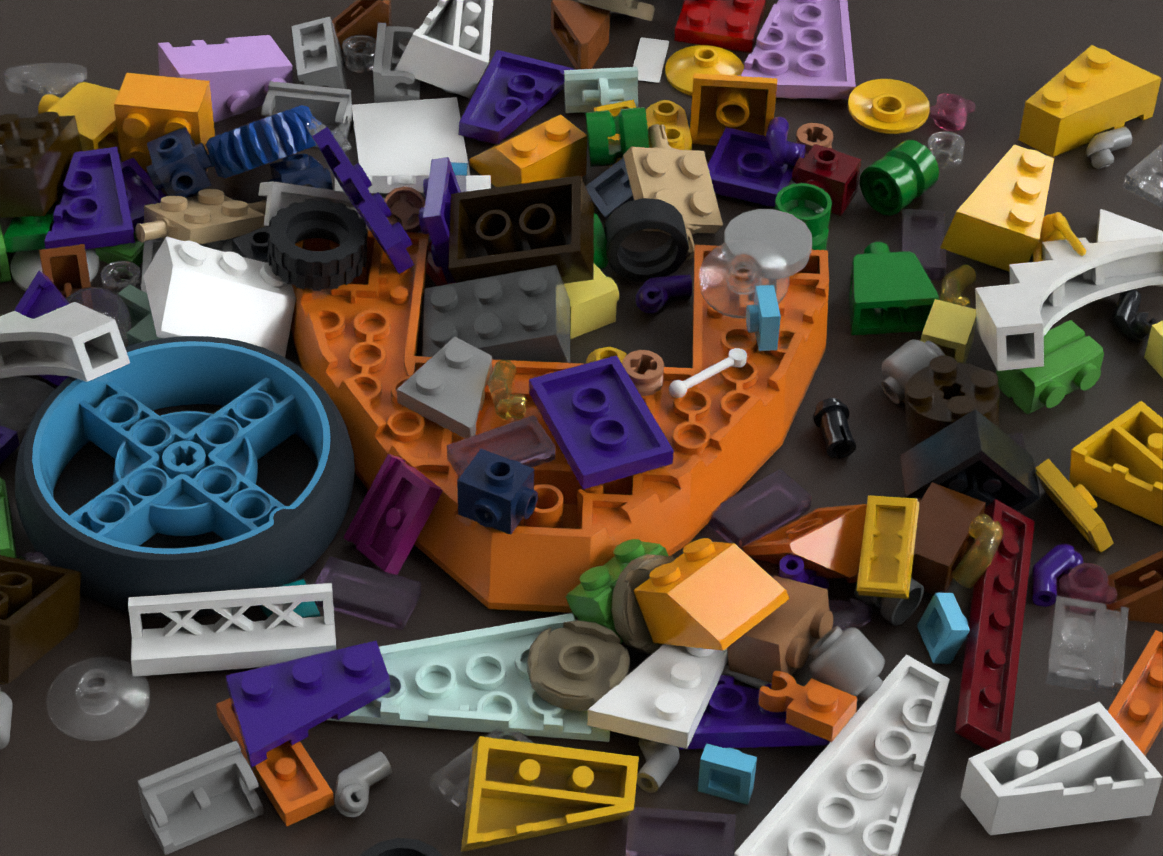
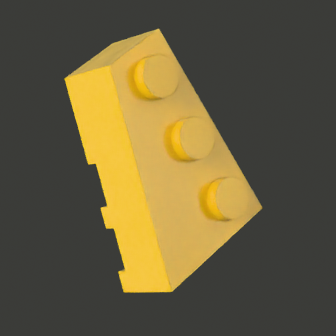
[1019,45,1161,157]
[940,145,1054,272]
[1069,401,1163,526]
[461,736,639,852]

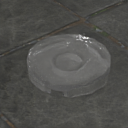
[4,63,88,94]

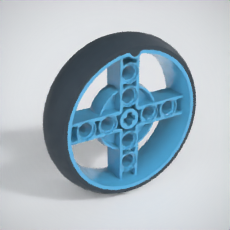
[15,336,355,618]

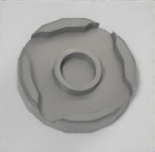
[723,209,812,279]

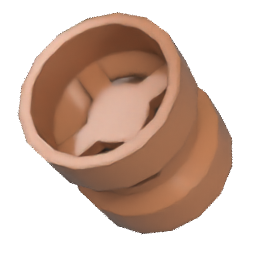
[384,186,425,233]

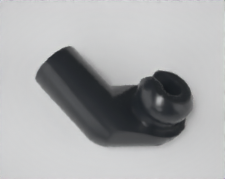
[1112,289,1156,342]

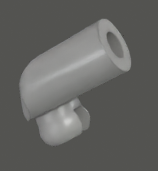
[637,738,680,793]
[334,751,392,817]

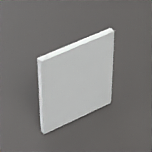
[352,97,470,176]

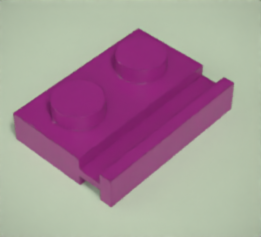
[343,454,443,575]

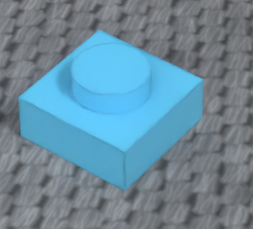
[746,285,781,351]
[917,593,970,664]
[698,743,757,805]

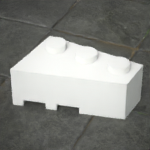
[394,0,493,98]
[960,702,1162,835]

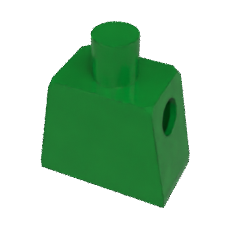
[849,242,939,335]

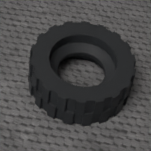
[268,199,368,291]

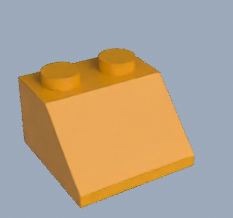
[690,73,777,146]
[469,114,587,187]
[633,538,789,651]

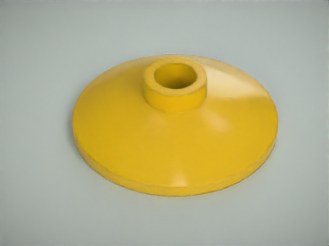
[665,45,744,96]
[848,79,930,134]

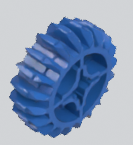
[206,105,319,178]

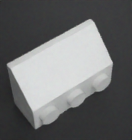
[143,237,296,358]

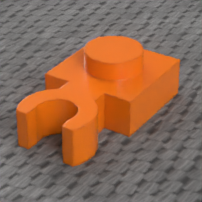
[758,671,857,742]

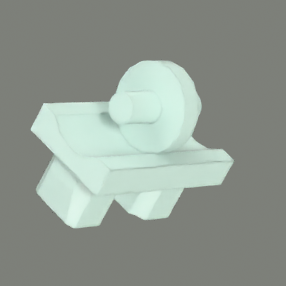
[564,67,638,113]

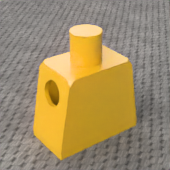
[38,82,120,153]

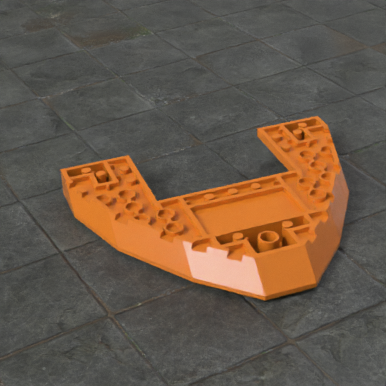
[290,231,829,613]

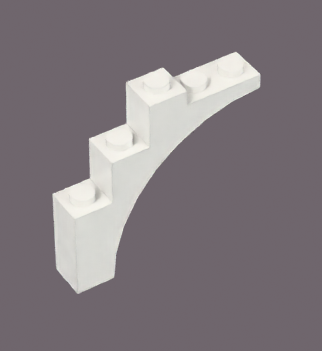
[975,236,1163,371]
[0,302,130,382]

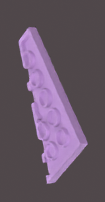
[738,0,856,100]

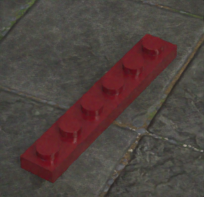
[955,499,1035,750]

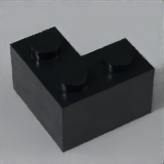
[900,409,1040,512]

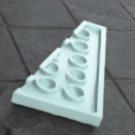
[327,613,610,742]

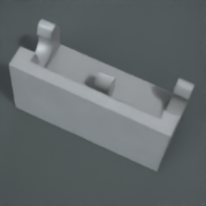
[291,17,347,89]
[373,23,421,103]
[261,81,353,150]
[137,741,264,855]

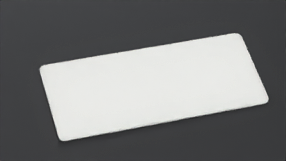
[633,37,669,83]

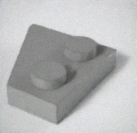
[397,337,492,441]

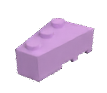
[158,35,293,123]

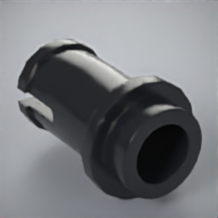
[813,398,856,459]

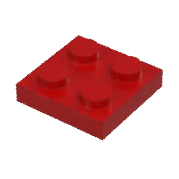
[674,0,766,53]

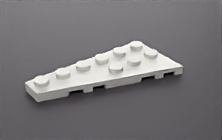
[734,655,950,856]

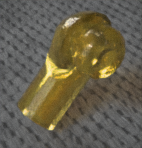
[940,265,976,307]
[488,360,527,421]
[952,514,1003,588]

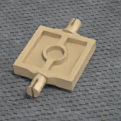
[623,124,723,260]
[135,189,267,245]

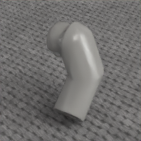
[1086,127,1132,169]

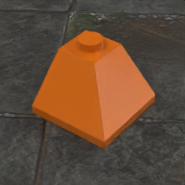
[743,504,867,583]

